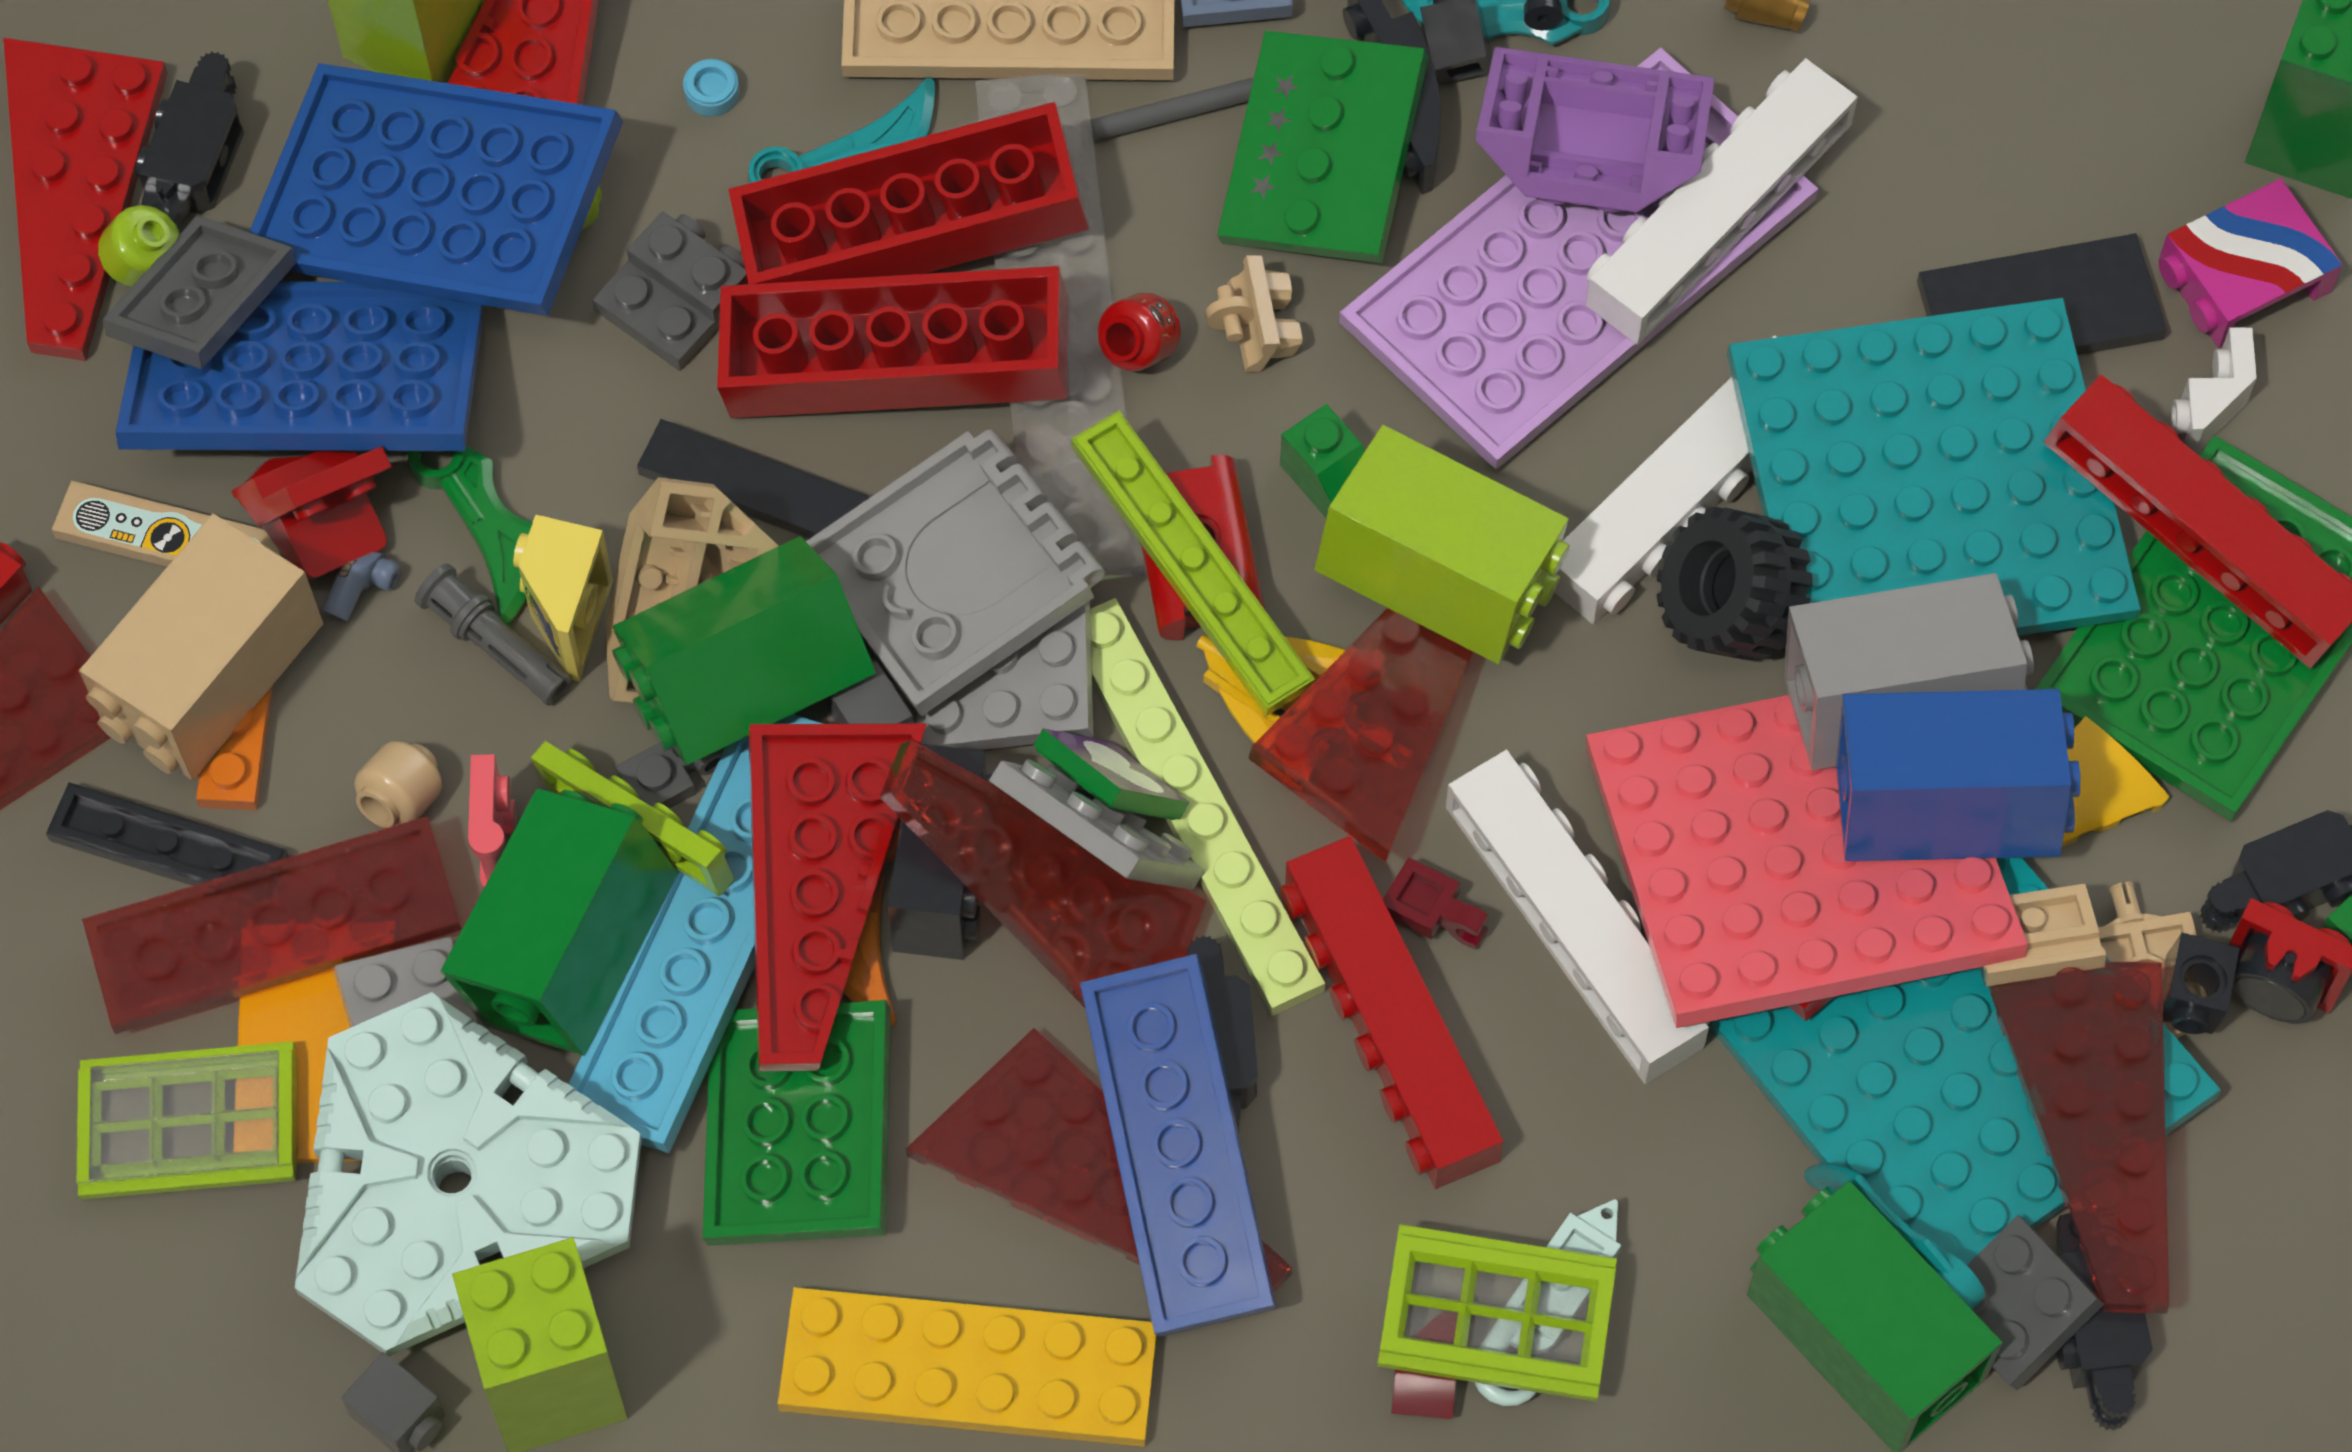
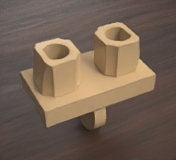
[1205,255,1303,372]

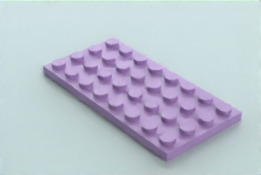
[1339,47,1818,470]

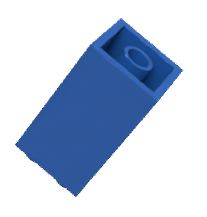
[1836,689,2080,861]

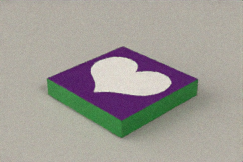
[1033,728,1190,820]

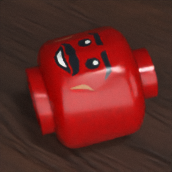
[1097,293,1181,371]

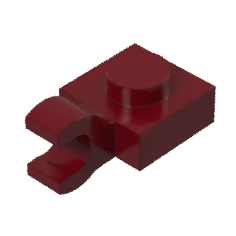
[1383,857,1488,949]

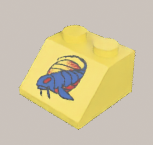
[513,515,613,682]

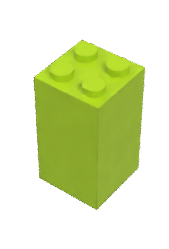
[328,0,485,83]
[1314,424,1570,665]
[452,1237,628,1452]

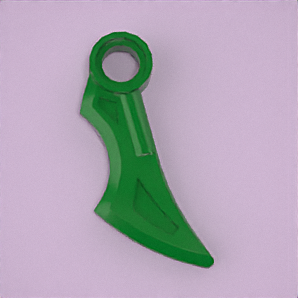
[407,446,532,626]

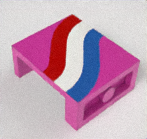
[2158,178,2343,348]

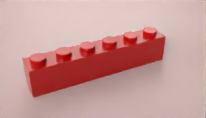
[2043,374,2352,669]
[1280,835,1504,1190]

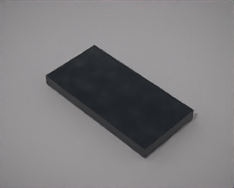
[1917,233,2166,355]

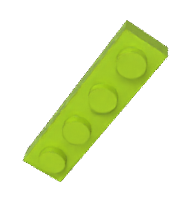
[530,741,735,896]

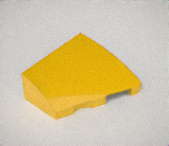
[2062,716,2169,847]

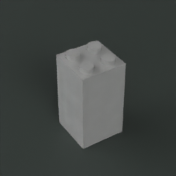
[1784,573,2034,771]

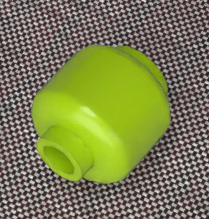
[98,205,180,287]

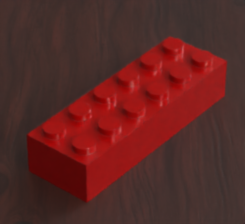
[728,102,1089,284]
[717,266,1069,418]

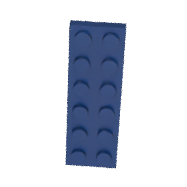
[1080,954,1277,1337]

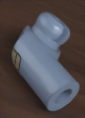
[321,552,401,621]

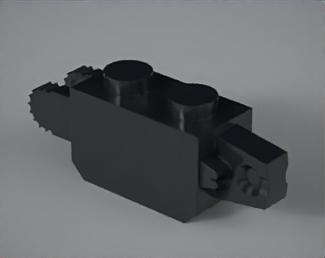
[136,51,244,229]
[2200,810,2352,933]
[1187,935,1258,1133]
[2056,1211,2153,1431]

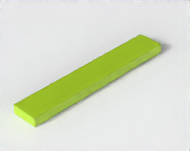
[1071,410,1315,716]

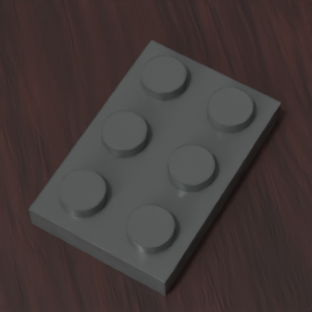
[102,215,295,369]

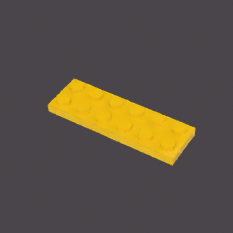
[778,1287,1157,1447]

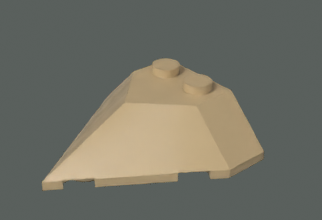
[605,477,779,703]

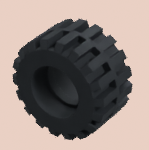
[1656,507,1812,661]

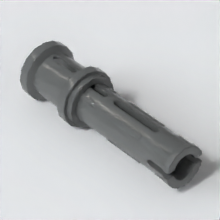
[414,563,572,706]

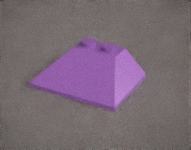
[1475,47,1715,213]

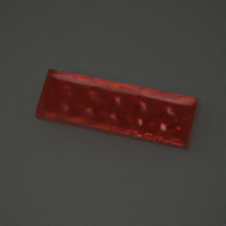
[82,816,462,1034]

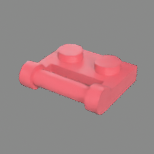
[468,754,517,889]

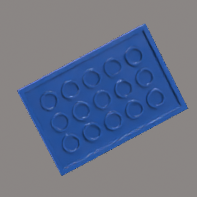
[249,63,623,316]
[115,281,486,452]

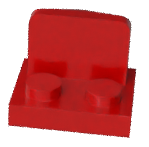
[231,446,392,580]

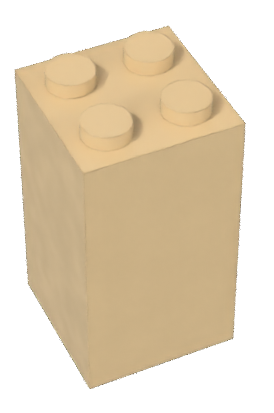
[79,513,323,781]

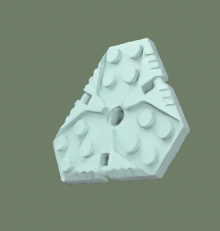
[295,992,642,1356]

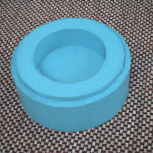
[683,59,740,116]

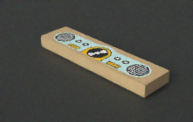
[52,480,285,567]

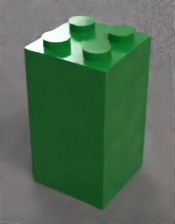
[2245,0,2352,199]
[612,536,876,765]
[440,788,678,1056]
[1747,1181,2003,1452]

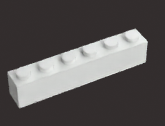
[1586,58,1858,345]
[1554,335,1776,625]
[1445,749,1709,1084]

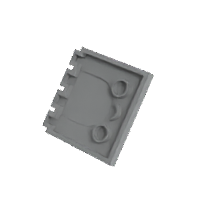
[806,429,1105,716]

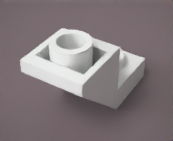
[2171,328,2257,453]

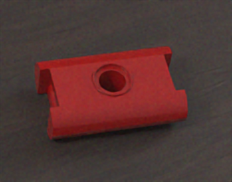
[1142,454,1266,641]

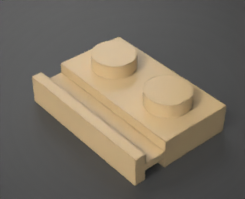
[1983,883,2106,987]

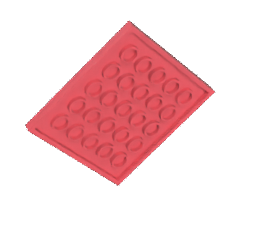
[1586,695,2028,1028]

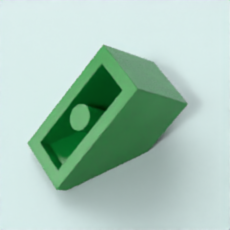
[1280,403,1365,518]

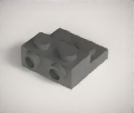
[592,211,748,371]

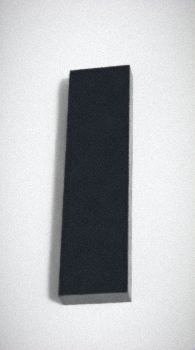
[637,419,869,539]
[46,782,289,909]

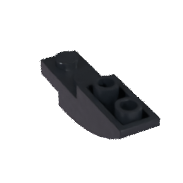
[1343,0,1441,195]

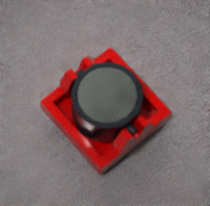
[2229,898,2352,1024]

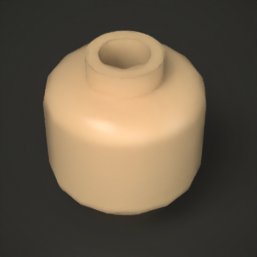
[354,741,442,828]

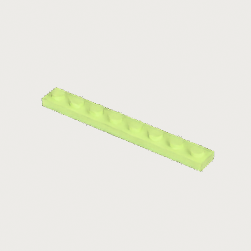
[1090,598,1325,1017]

